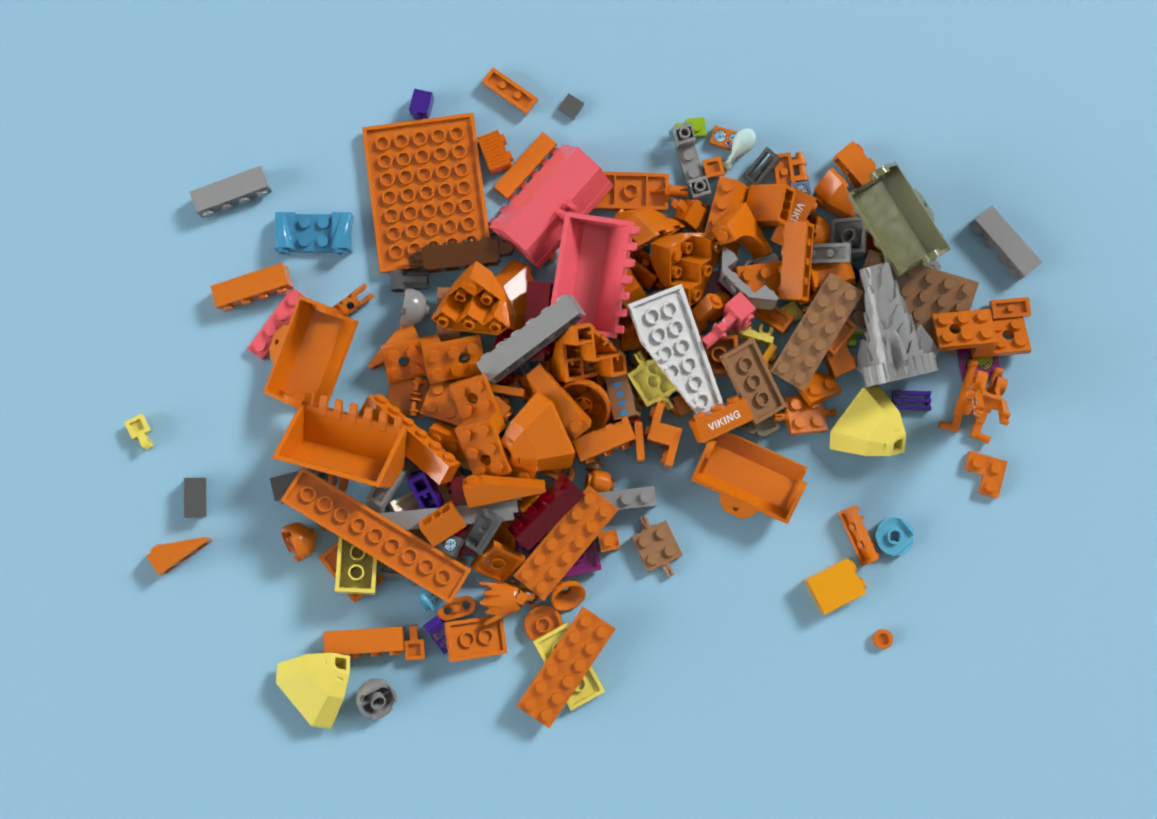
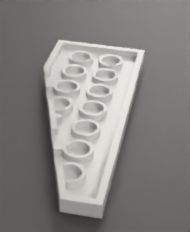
[627,284,733,433]

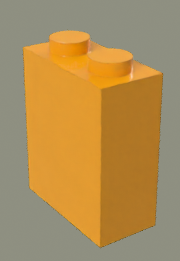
[804,558,867,615]

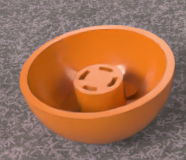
[562,379,611,434]

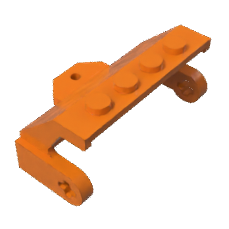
[263,295,359,408]
[691,432,808,524]

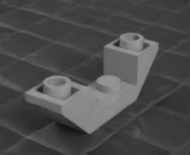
[673,123,711,199]
[718,246,779,310]
[365,456,419,513]

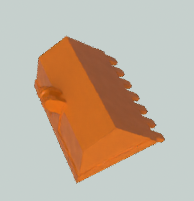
[272,391,407,492]

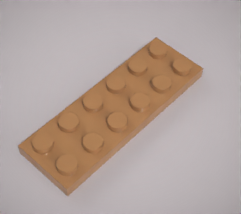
[770,272,863,392]

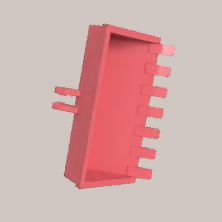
[488,145,613,269]
[550,212,641,338]

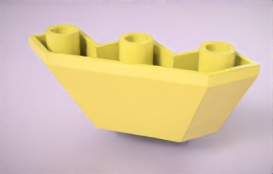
[829,385,906,456]
[276,653,350,729]

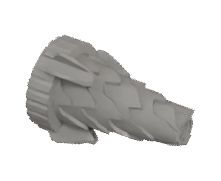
[856,262,939,387]

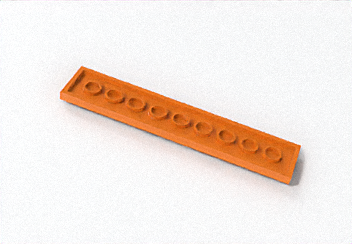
[280,467,471,604]

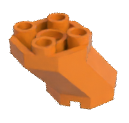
[796,262,856,305]

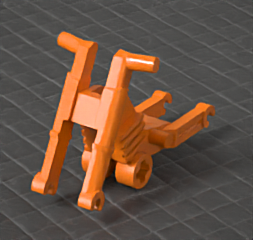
[938,359,1011,444]

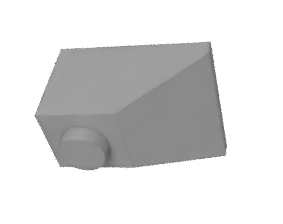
[830,216,867,261]

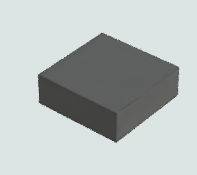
[558,93,584,120]

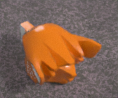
[479,582,535,625]

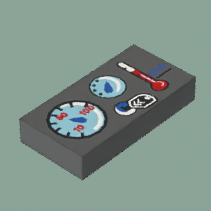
[424,535,465,558]

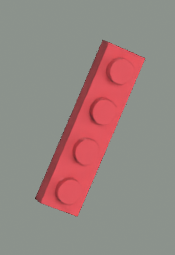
[247,288,305,360]

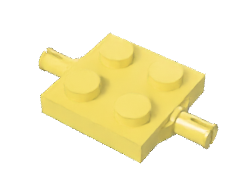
[627,351,677,411]

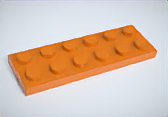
[513,484,619,601]
[516,606,616,728]

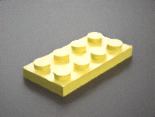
[533,622,605,711]

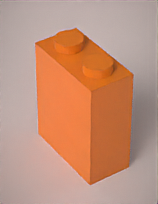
[746,183,796,227]

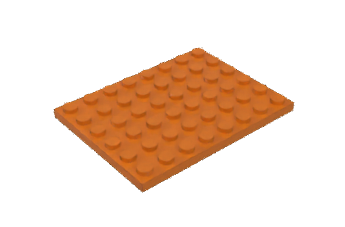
[362,113,490,274]

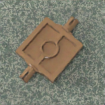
[630,515,683,578]

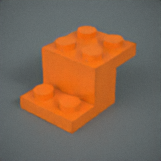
[643,402,682,470]

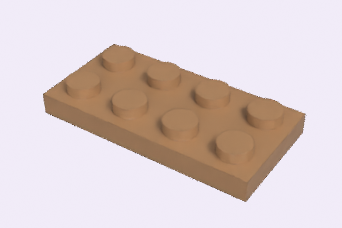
[719,338,787,425]

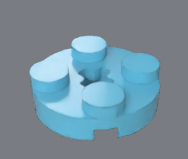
[873,517,914,556]

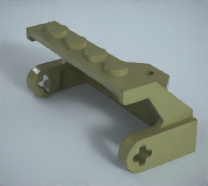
[847,162,951,277]

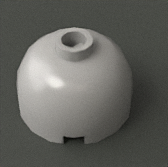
[399,288,430,326]
[356,678,397,720]

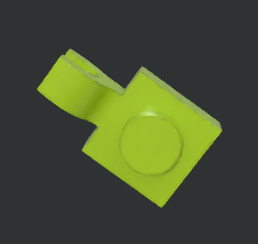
[673,117,706,138]

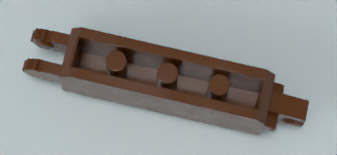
[408,237,514,274]

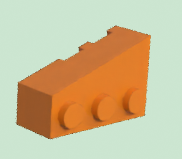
[572,417,636,465]

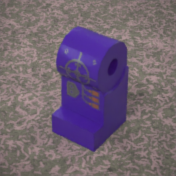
[423,615,448,655]

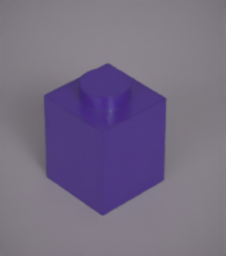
[409,88,434,120]

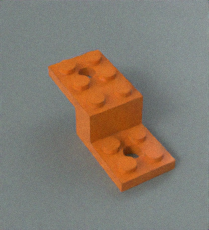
[931,309,1032,359]
[381,334,483,384]
[449,373,512,476]

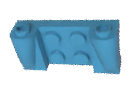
[274,212,354,255]

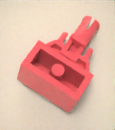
[701,292,756,349]

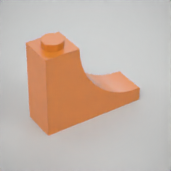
[712,202,772,259]

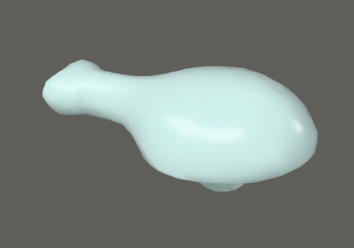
[722,128,756,170]

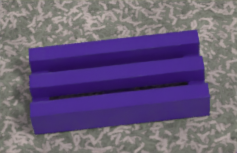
[892,390,931,411]

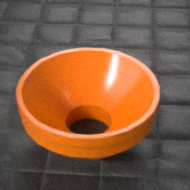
[551,580,586,611]

